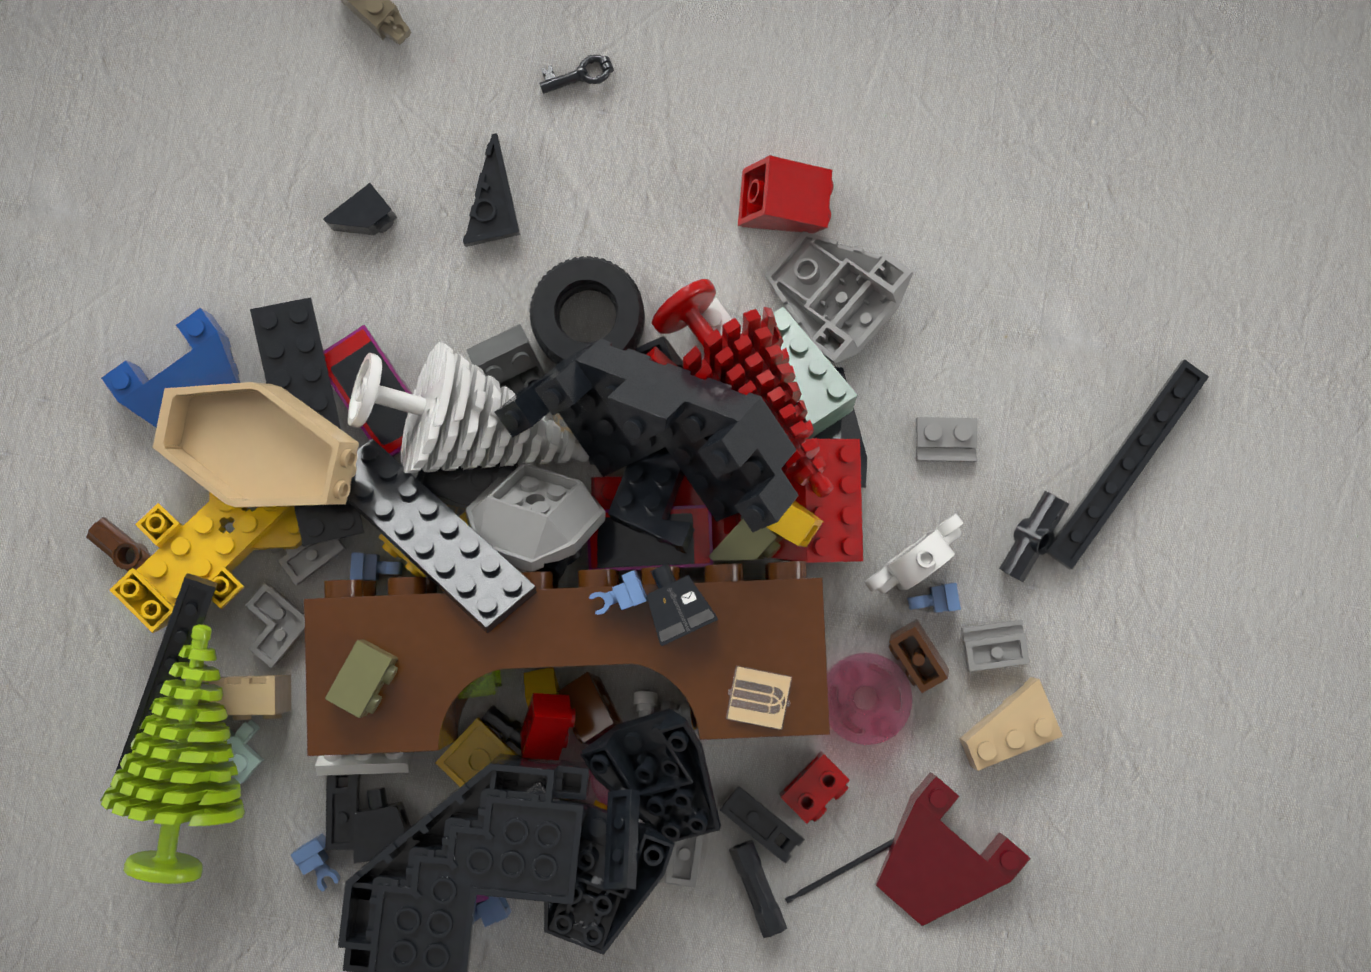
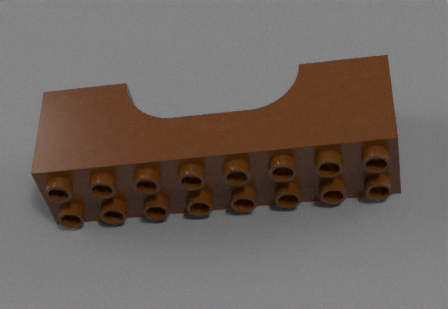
[304,561,830,756]

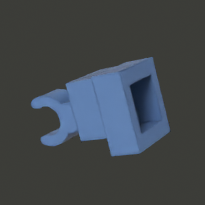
[350,552,403,581]
[589,570,648,615]
[907,583,961,613]
[291,833,340,892]
[474,896,511,927]

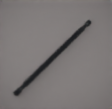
[785,838,894,904]

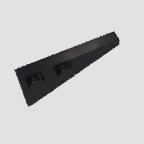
[463,133,521,247]

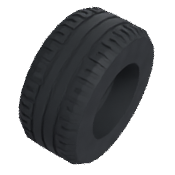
[529,256,645,364]

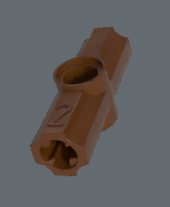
[86,517,152,571]

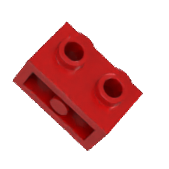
[520,693,575,760]
[779,751,850,824]

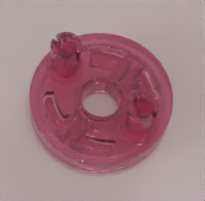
[827,652,912,745]

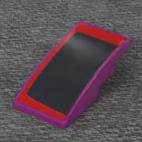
[324,325,412,457]
[588,505,713,571]

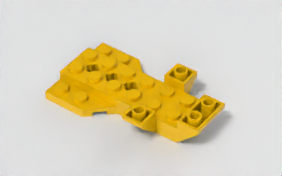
[109,492,302,633]

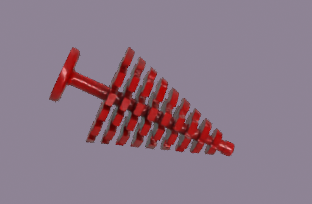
[651,279,834,498]

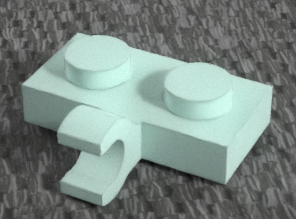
[227,720,264,784]

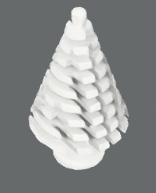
[348,341,589,473]

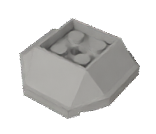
[466,463,605,572]

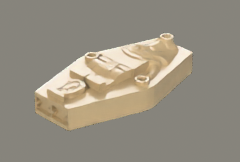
[153,382,359,507]

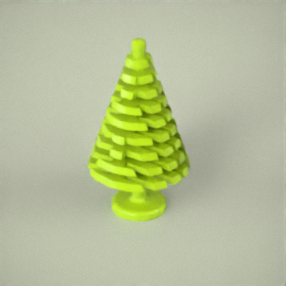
[100,624,245,884]

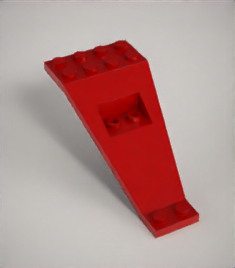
[591,439,863,563]

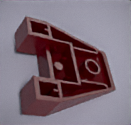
[875,772,1031,926]

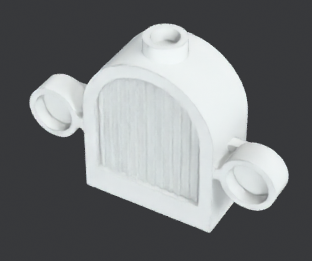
[864,513,963,593]

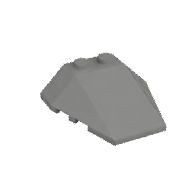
[765,231,913,364]

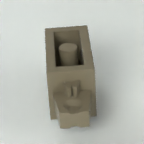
[341,0,412,45]

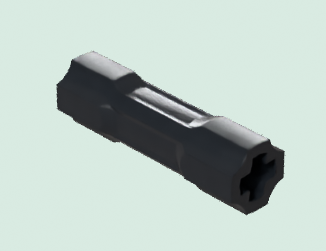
[729,840,787,938]

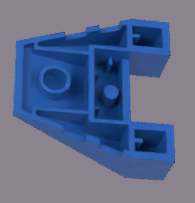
[101,308,240,428]

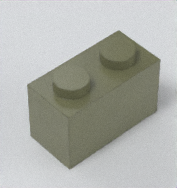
[325,639,398,718]

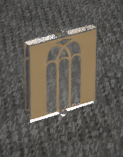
[726,665,792,730]

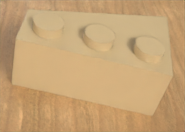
[202,675,292,720]
[959,677,1063,771]

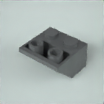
[466,324,545,394]

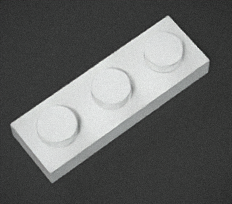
[315,752,413,776]

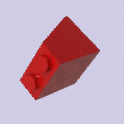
[738,155,834,233]

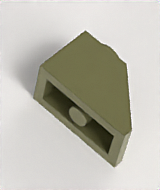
[709,519,783,561]

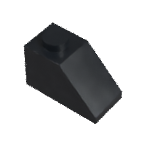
[323,183,398,235]

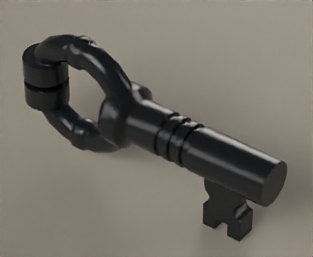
[539,55,614,94]

